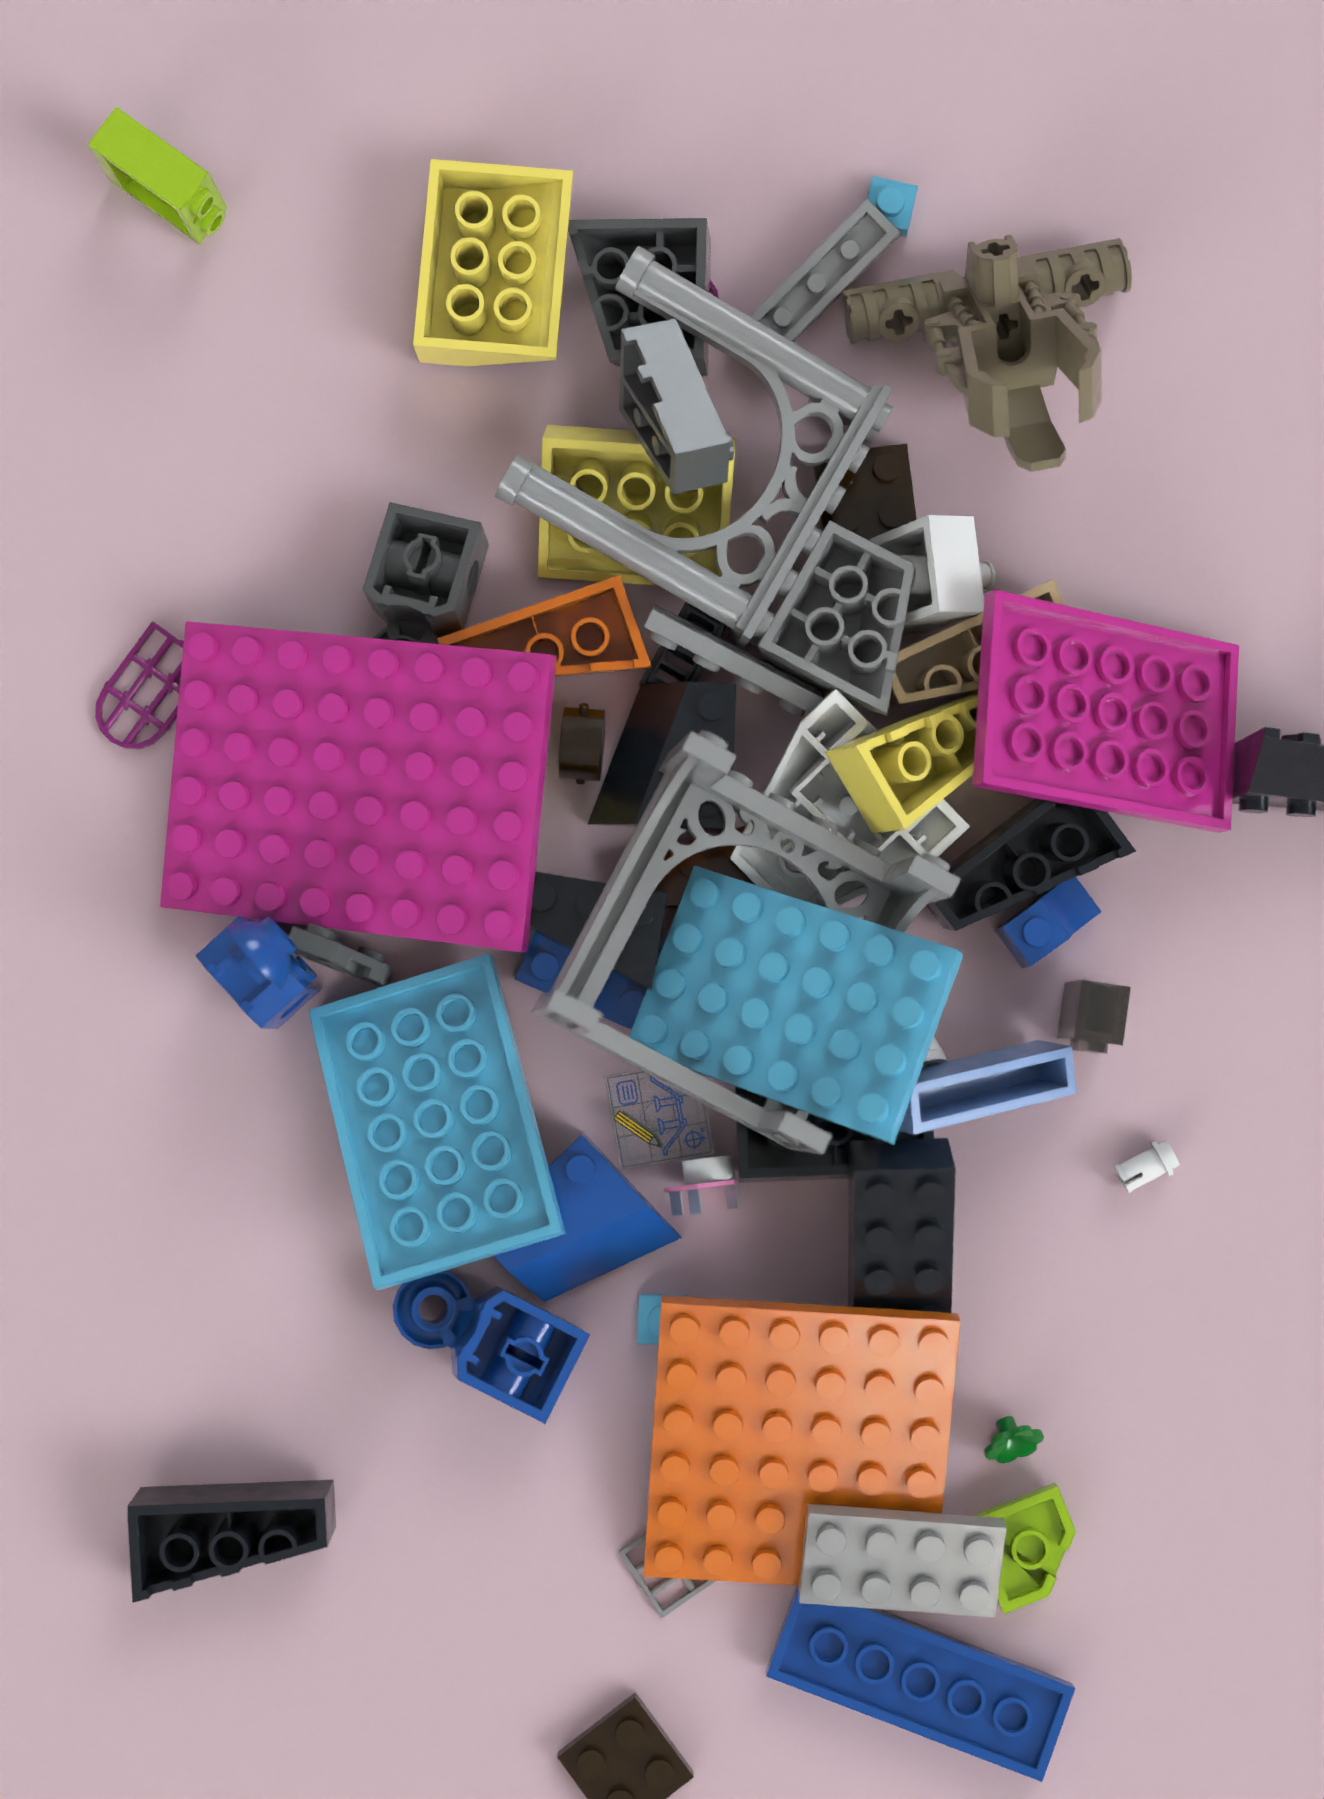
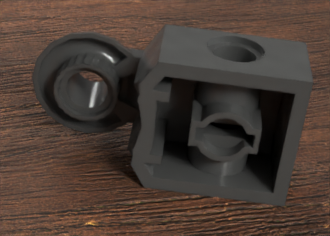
[362,502,489,644]

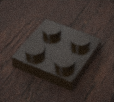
[813,443,917,541]
[557,1692,694,1799]

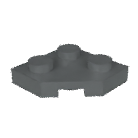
[289,923,394,987]

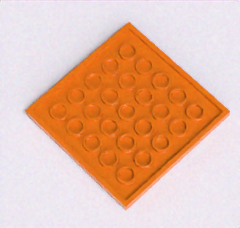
[643,1295,960,1586]

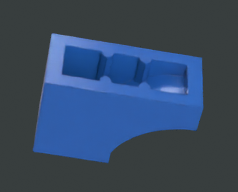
[994,877,1102,968]

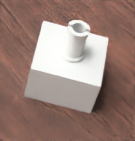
[870,515,996,633]

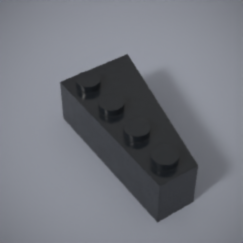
[127,1479,336,1603]

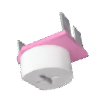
[664,1155,739,1216]

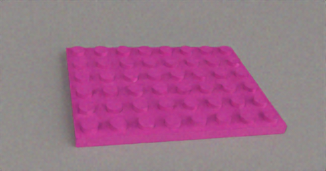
[160,621,557,952]

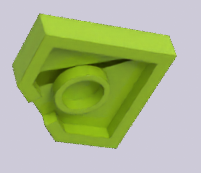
[971,1482,1076,1614]

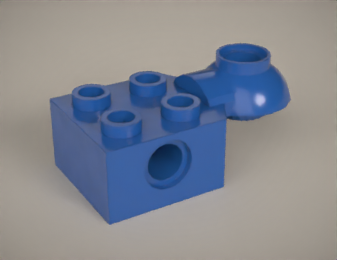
[195,916,320,1029]
[393,1270,590,1424]

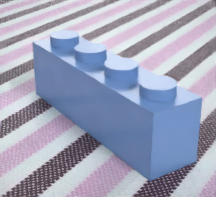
[899,1040,1077,1134]

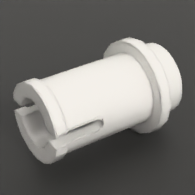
[1114,1140,1180,1194]

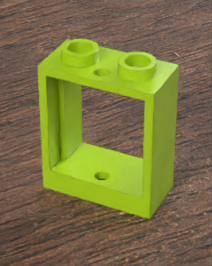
[87,107,227,245]

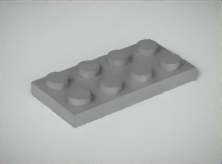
[798,1504,1006,1618]

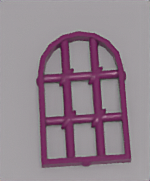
[95,621,184,749]

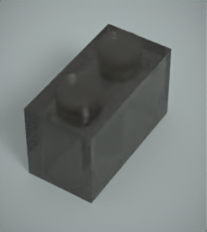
[1057,980,1131,1054]

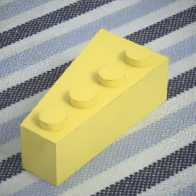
[824,690,978,833]

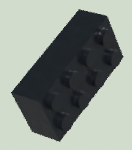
[848,1138,956,1313]

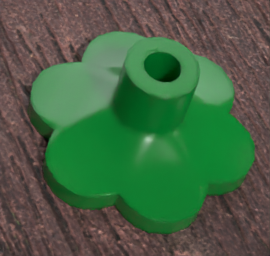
[984,1416,1044,1464]

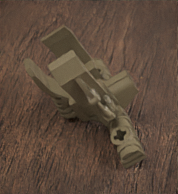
[842,235,1132,472]

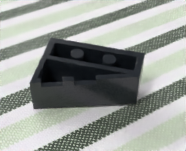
[530,872,667,992]

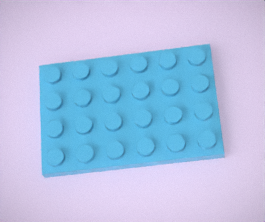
[629,866,964,1144]
[308,953,566,1290]

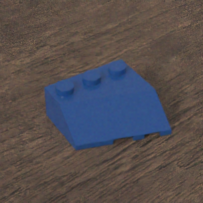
[494,1133,682,1302]

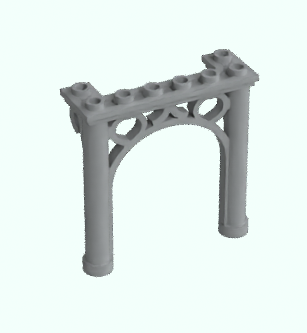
[495,246,893,649]

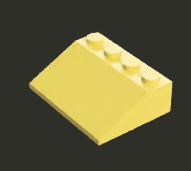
[413,159,573,366]
[537,425,735,585]

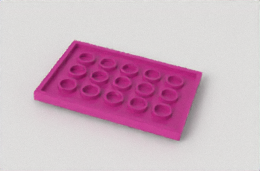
[972,590,1239,833]

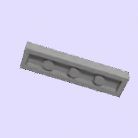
[750,199,900,342]
[644,604,825,717]

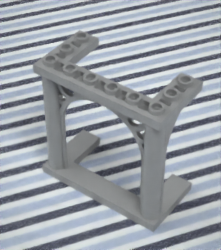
[532,731,961,1154]

